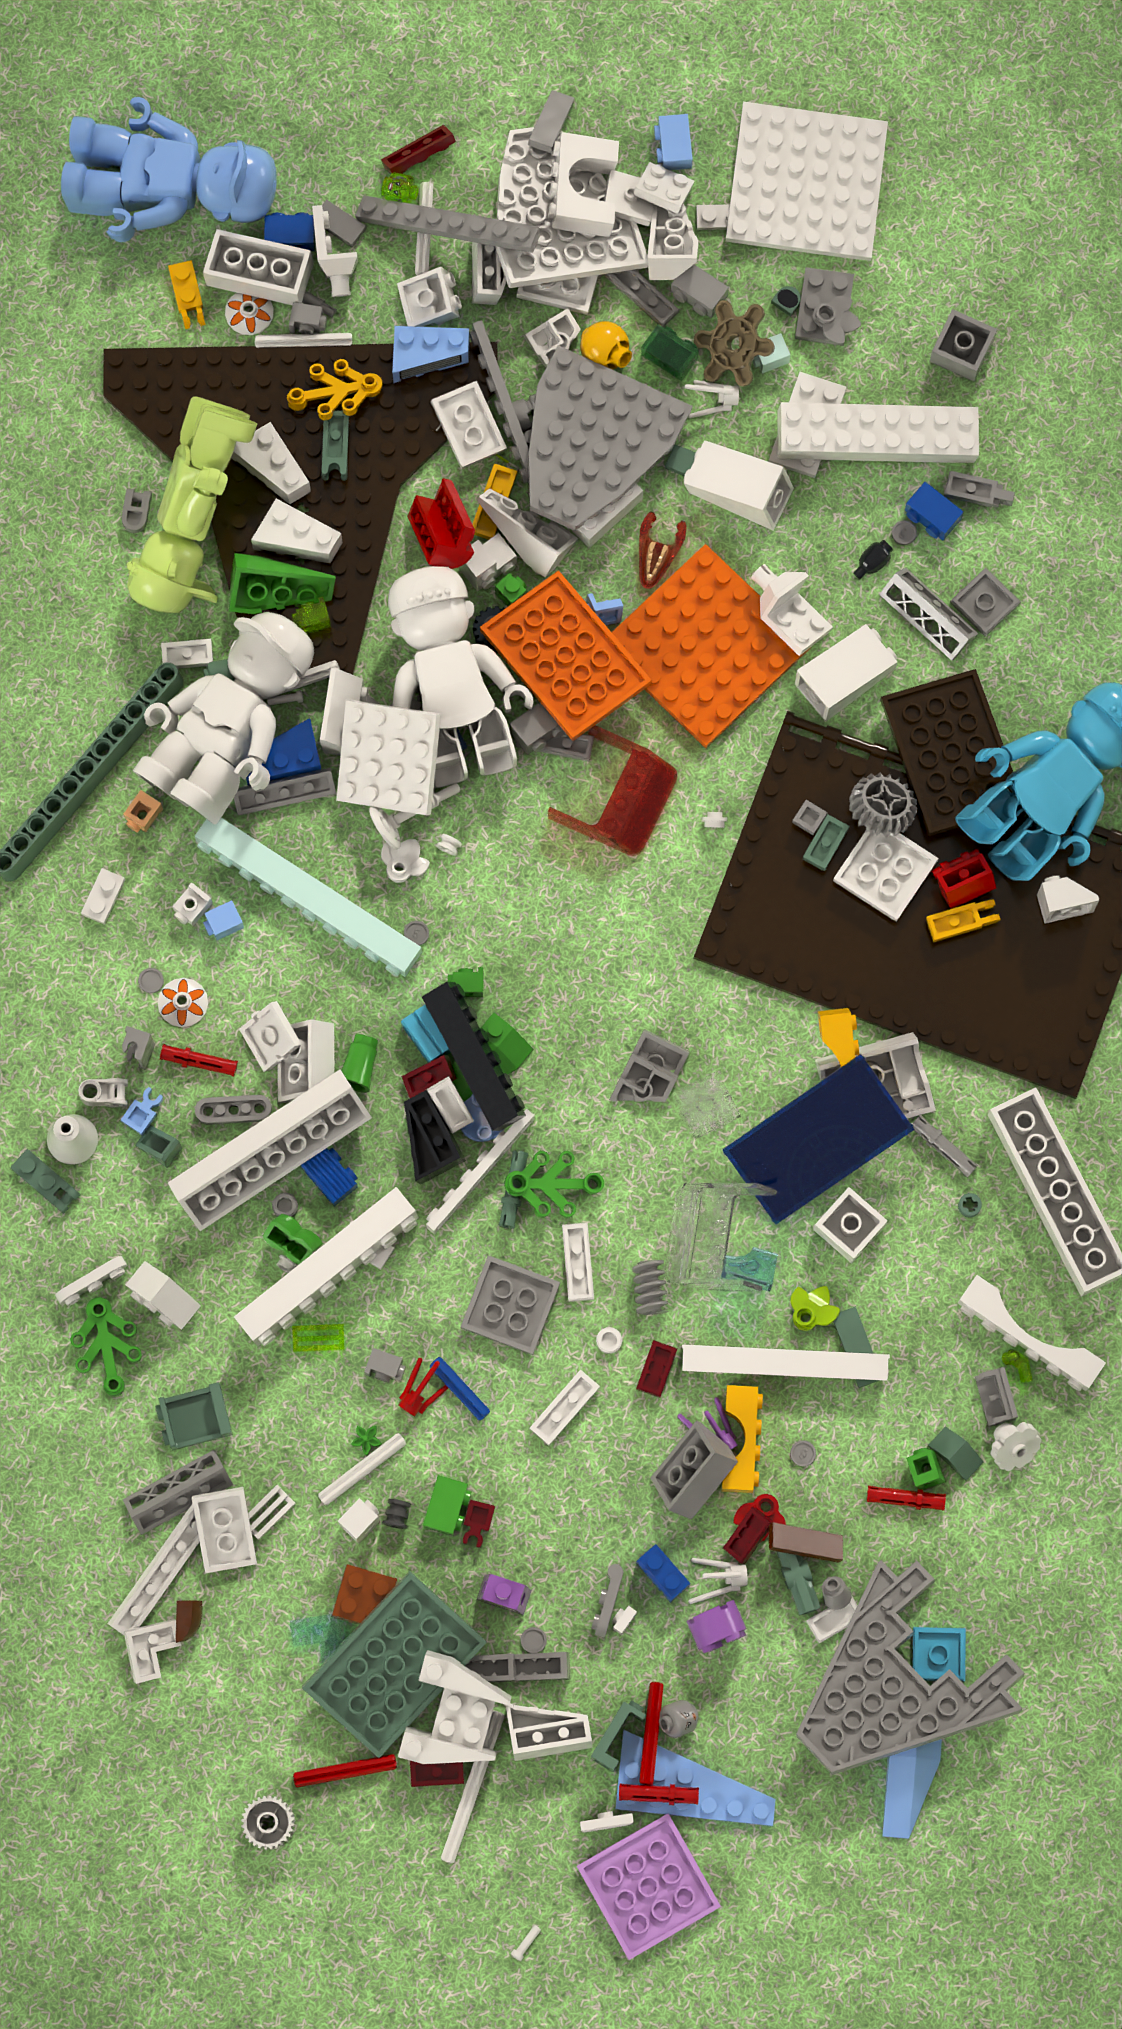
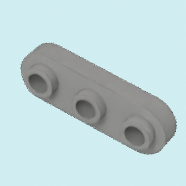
[195,1095,272,1125]

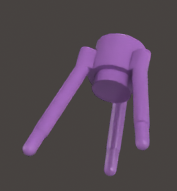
[677,1397,737,1449]

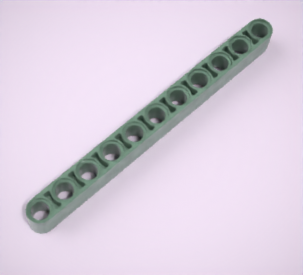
[0,662,184,882]

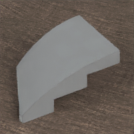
[609,1029,690,1102]

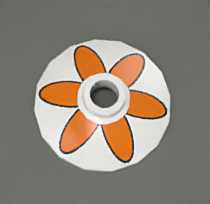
[225,292,274,335]
[158,978,208,1028]

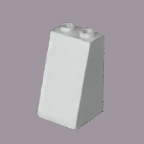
[684,440,794,530]
[795,624,897,722]

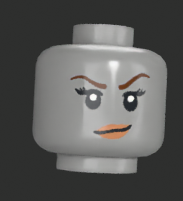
[659,1700,699,1738]

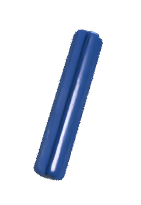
[430,1357,490,1421]

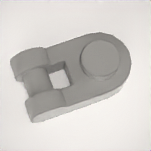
[122,488,152,533]

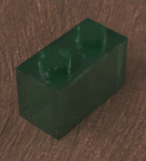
[641,324,699,381]

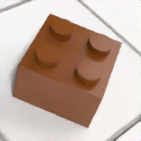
[331,1564,397,1625]

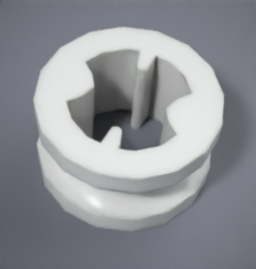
[436,834,462,856]

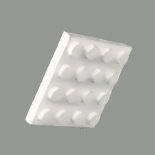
[336,700,441,815]

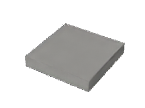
[950,568,1021,637]

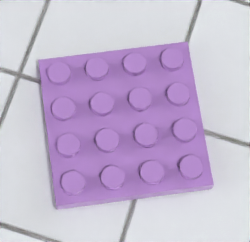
[576,1813,721,1960]

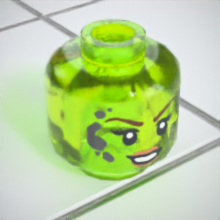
[381,172,419,204]

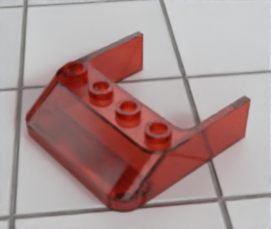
[548,725,677,856]

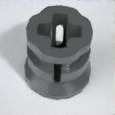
[382,1499,411,1529]

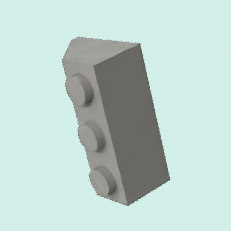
[651,1421,738,1519]

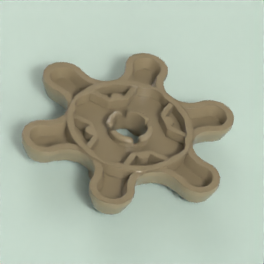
[694,300,775,387]

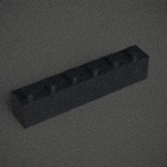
[422,982,526,1131]

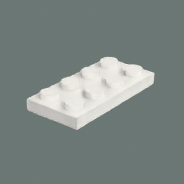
[768,372,846,478]

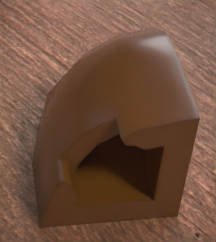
[176,1600,203,1643]

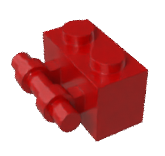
[931,849,996,909]

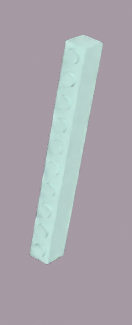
[195,818,422,977]

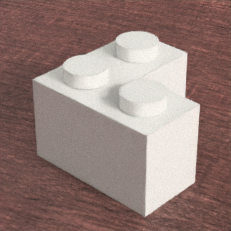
[459,533,517,592]
[125,1261,201,1330]

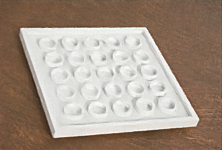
[725,101,888,261]

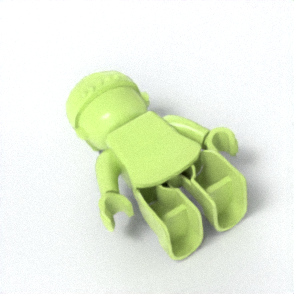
[127,396,257,613]

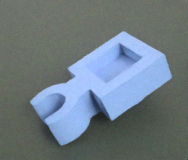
[121,1087,163,1136]

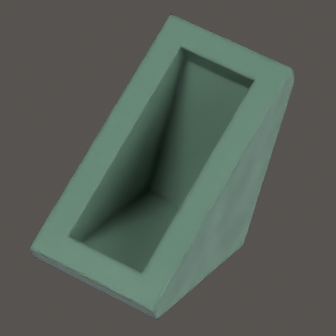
[135,1125,182,1168]
[928,1426,983,1481]

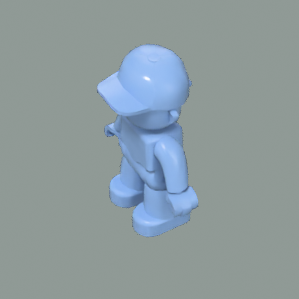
[61,97,277,242]

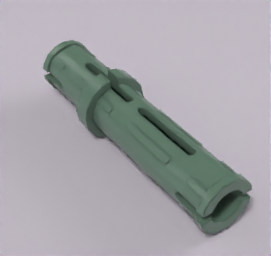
[498,1150,529,1229]

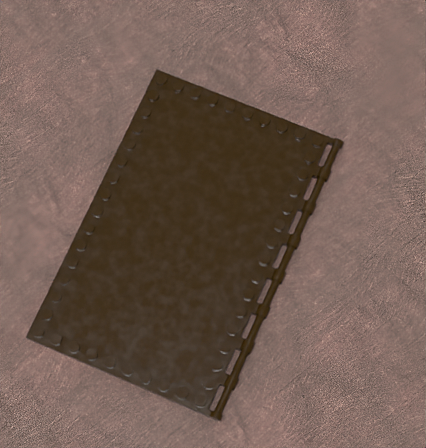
[693,711,1122,1099]

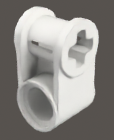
[78,1078,128,1107]

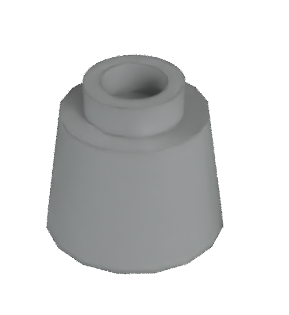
[822,1576,852,1610]

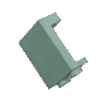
[155,1382,233,1451]
[591,1700,647,1772]

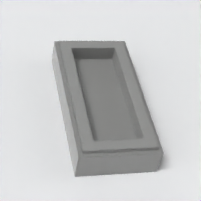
[322,199,366,247]

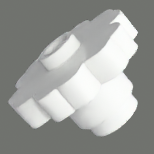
[990,1422,1041,1471]

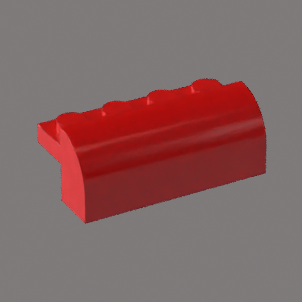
[407,478,475,569]

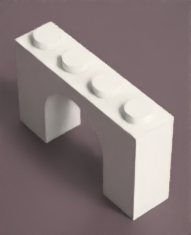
[548,132,619,237]

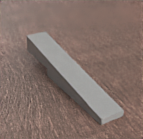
[465,1652,570,1682]

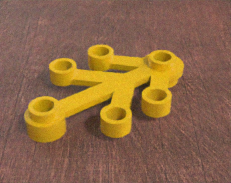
[287,359,383,420]

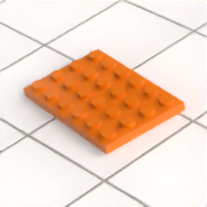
[480,570,652,741]

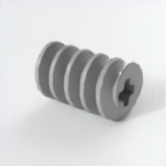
[632,1260,668,1315]

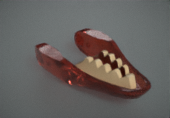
[639,511,686,589]

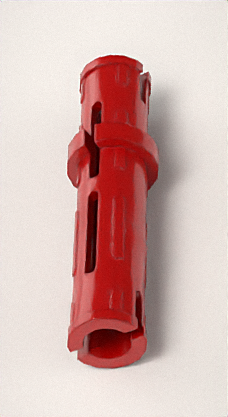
[160,1044,238,1077]
[867,1485,946,1511]
[619,1783,699,1805]

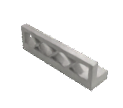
[879,567,979,660]
[123,1450,233,1535]

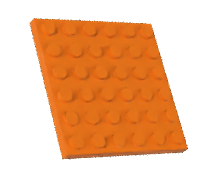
[612,544,811,748]

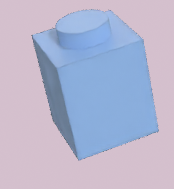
[203,900,244,940]

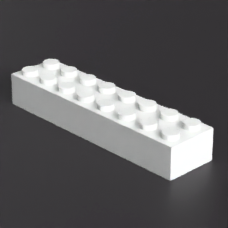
[777,402,979,463]
[168,1069,372,1231]
[988,1087,1122,1297]
[234,1187,419,1347]

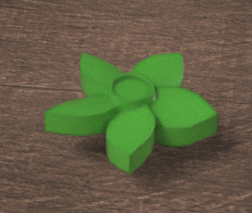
[351,1426,382,1456]

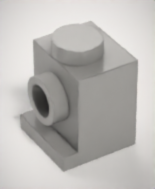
[289,302,327,335]
[364,1348,406,1383]

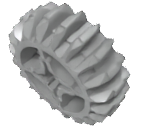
[849,772,917,837]

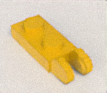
[168,260,206,330]
[926,899,1001,942]

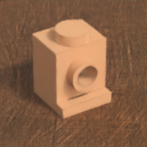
[123,790,163,833]

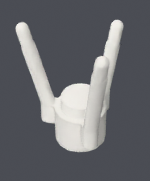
[685,380,739,419]
[688,1558,748,1604]

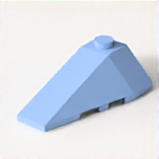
[882,1739,942,1839]

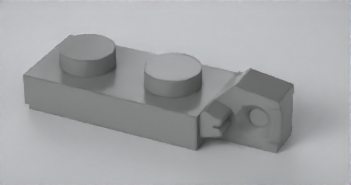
[944,471,1015,508]

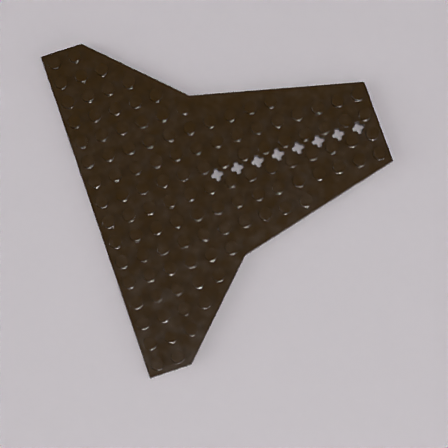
[103,342,498,678]

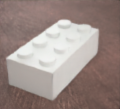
[203,229,314,305]

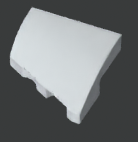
[523,308,581,368]

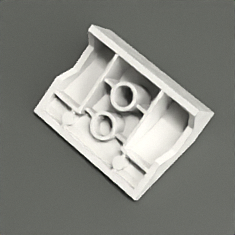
[815,1032,936,1120]

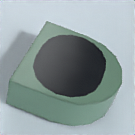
[771,286,801,317]

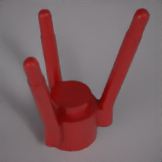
[398,1358,448,1417]

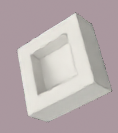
[612,1606,637,1635]

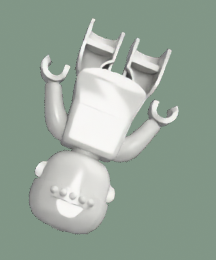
[388,566,533,788]
[133,612,314,824]

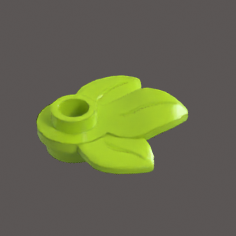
[790,1286,840,1331]

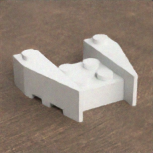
[398,1650,512,1764]

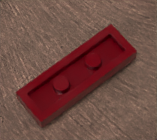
[381,125,456,177]

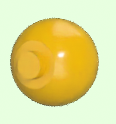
[580,321,632,370]

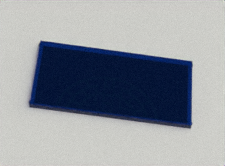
[722,1054,915,1224]

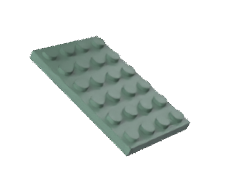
[302,1571,487,1758]

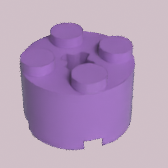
[686,1600,747,1653]

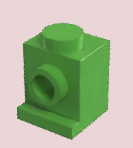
[495,573,528,607]
[448,967,484,997]
[907,1448,946,1490]

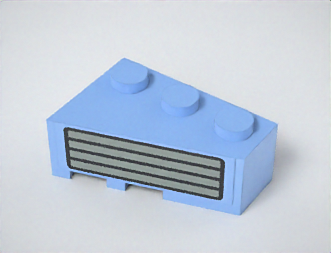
[392,326,470,383]

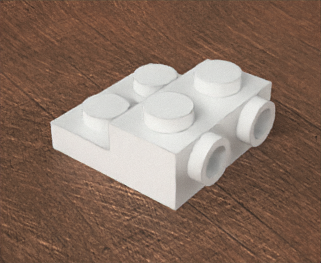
[397,267,462,327]

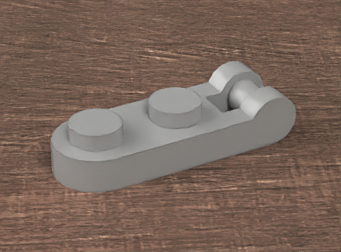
[591,1564,623,1638]

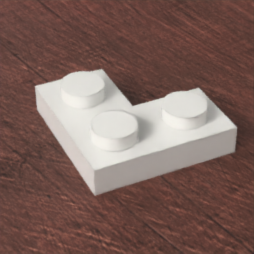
[124,1619,181,1684]

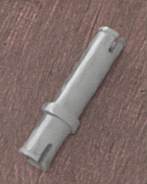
[910,1115,978,1178]

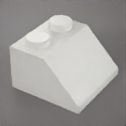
[1037,876,1099,924]

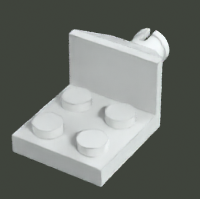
[312,205,358,297]
[751,564,833,656]

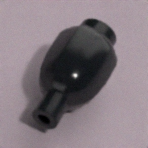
[853,540,893,580]

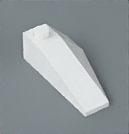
[647,204,699,280]
[477,488,578,577]

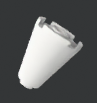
[47,1114,98,1165]

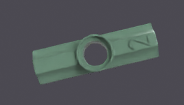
[776,1551,821,1616]

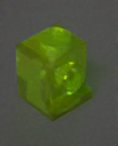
[291,597,331,634]

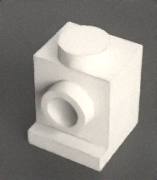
[172,882,213,926]

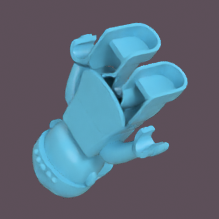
[955,682,1122,881]

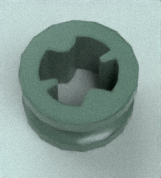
[958,1193,982,1218]

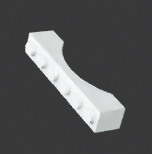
[958,1275,1106,1391]

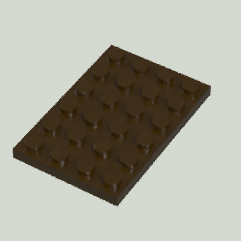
[880,669,1013,836]

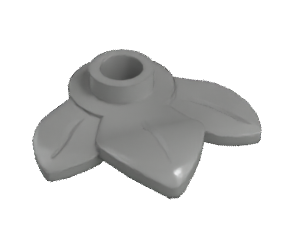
[813,296,861,344]

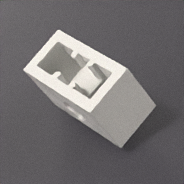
[338,1498,380,1544]

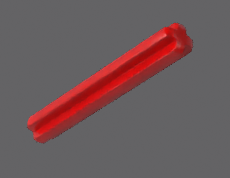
[639,1682,664,1785]
[293,1754,397,1788]

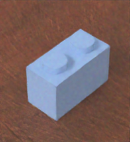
[654,114,693,170]

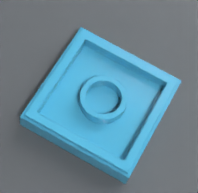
[912,1627,966,1682]

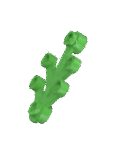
[504,1151,604,1218]
[70,1297,142,1396]

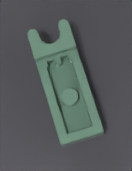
[322,411,349,481]

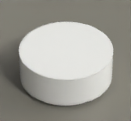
[596,1327,622,1354]

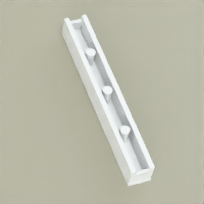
[682,1345,890,1381]

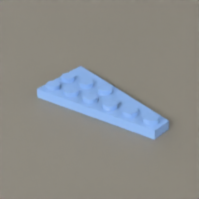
[615,1730,776,1826]

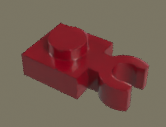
[463,1499,495,1549]

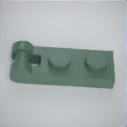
[10,1149,81,1214]

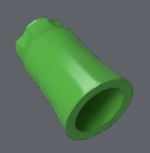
[341,1034,378,1093]

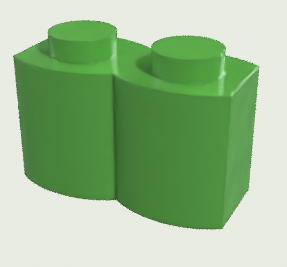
[262,1214,323,1264]

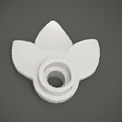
[381,839,430,883]

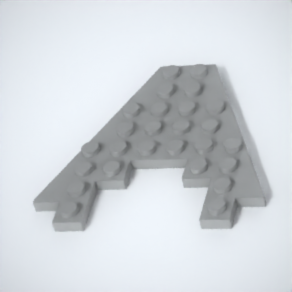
[796,1560,1025,1775]

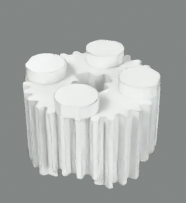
[241,1796,296,1850]

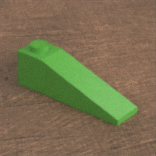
[229,553,336,614]
[452,1012,534,1102]

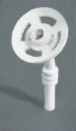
[369,783,460,850]

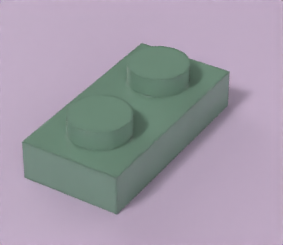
[803,814,849,871]

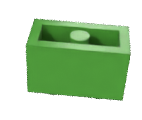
[423,1475,472,1536]

